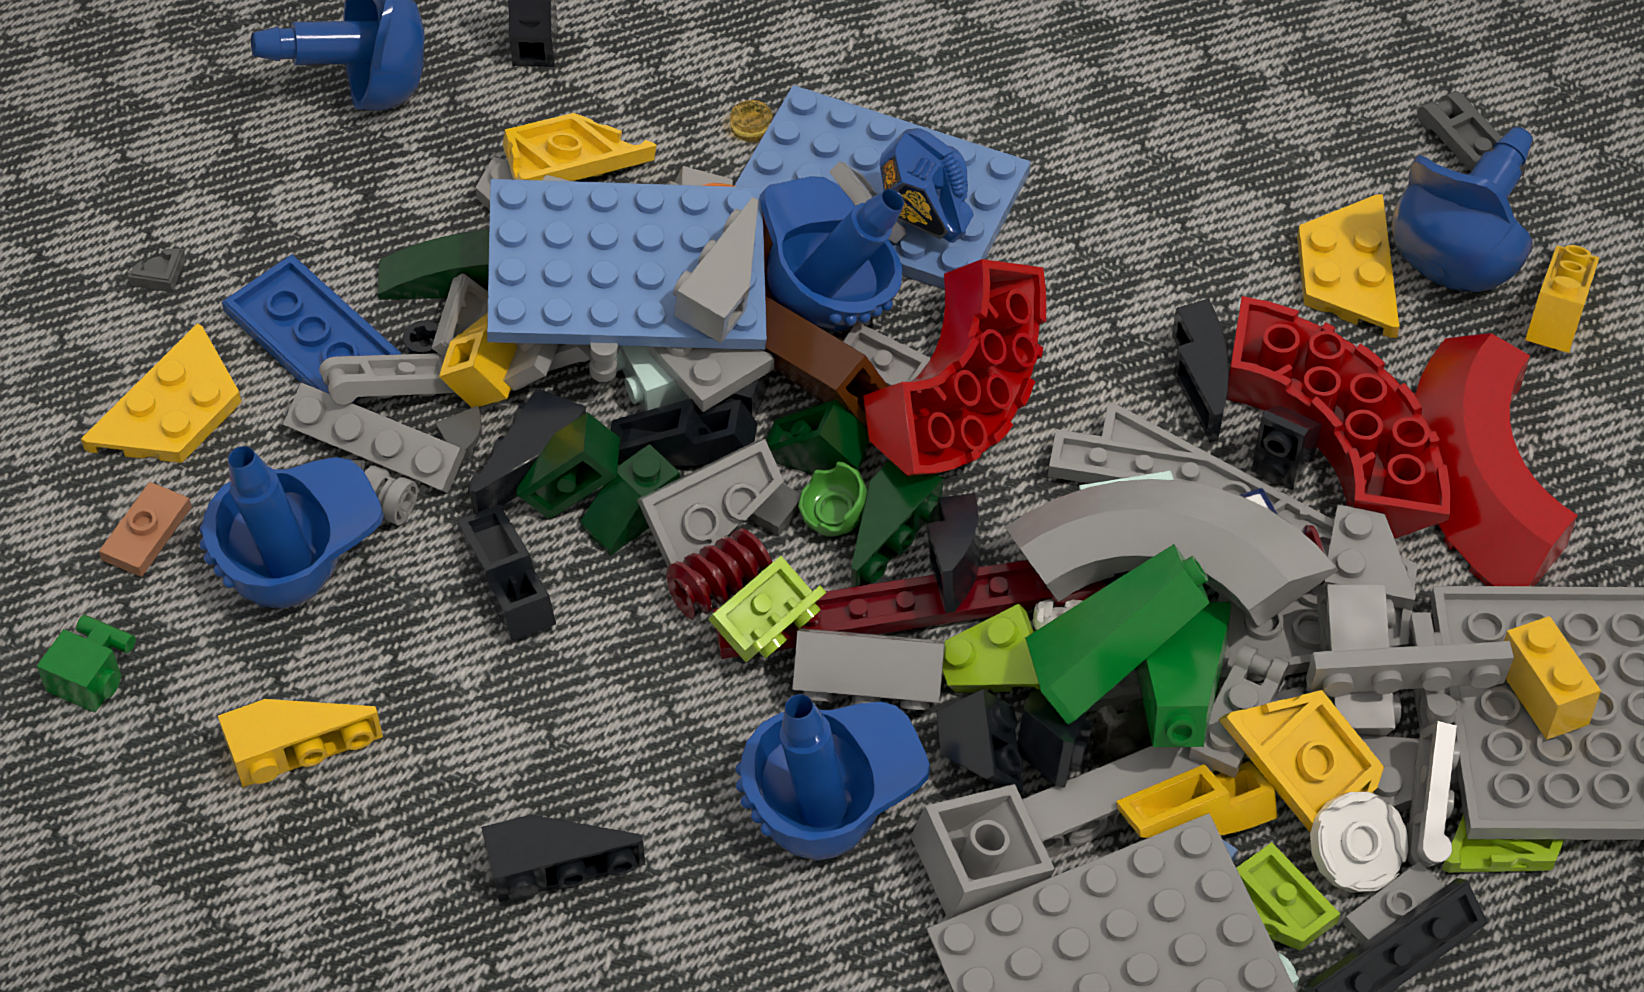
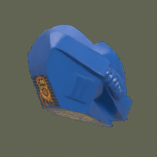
[879,128,974,243]

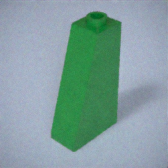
[1025,544,1209,724]
[1135,602,1231,747]

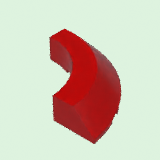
[863,259,1046,476]
[1226,296,1450,539]
[1415,333,1578,587]

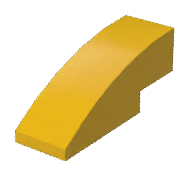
[1116,761,1278,838]

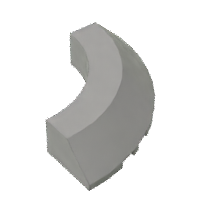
[1005,479,1338,627]

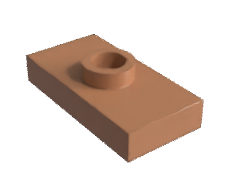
[99,482,192,577]

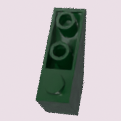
[851,460,943,587]

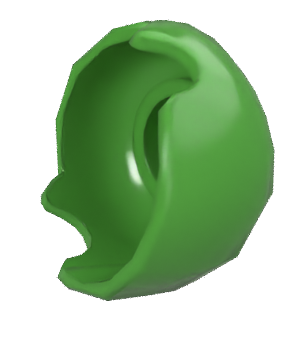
[798,462,868,537]

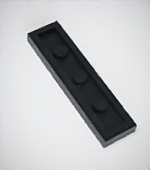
[1303,878,1488,992]

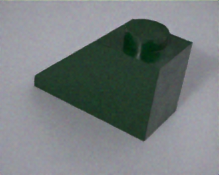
[766,399,869,474]
[516,412,620,520]
[580,444,680,556]

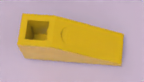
[1525,245,1600,353]
[439,312,518,408]
[218,699,383,787]

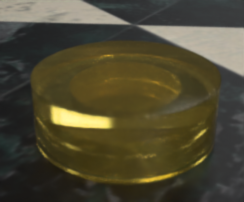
[730,100,773,142]

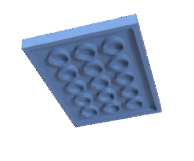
[735,85,1031,290]
[487,179,767,350]

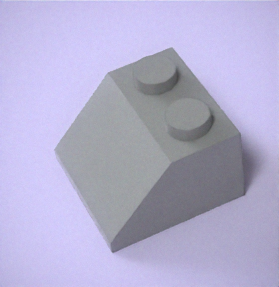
[910,784,1055,919]

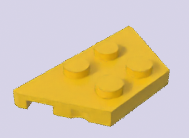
[503,113,657,181]
[1297,194,1400,338]
[81,323,242,463]
[1218,690,1384,833]

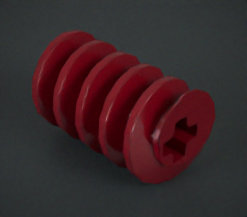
[666,528,773,620]

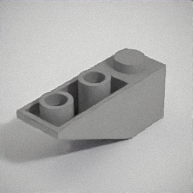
[673,197,758,343]

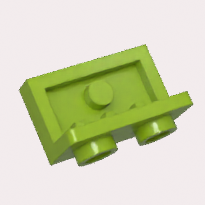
[708,556,826,662]

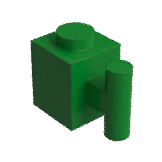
[37,614,136,713]

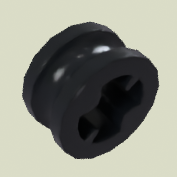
[403,320,439,354]

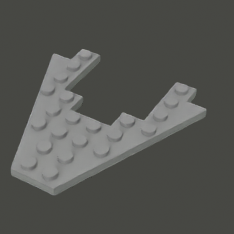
[1030,402,1417,712]

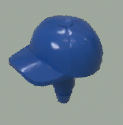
[251,0,425,111]
[1392,127,1533,292]
[760,176,904,332]
[199,446,384,609]
[735,694,930,861]

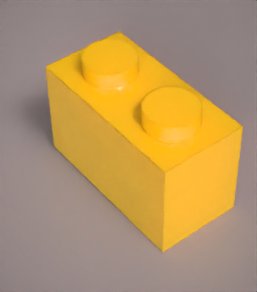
[1504,616,1601,740]

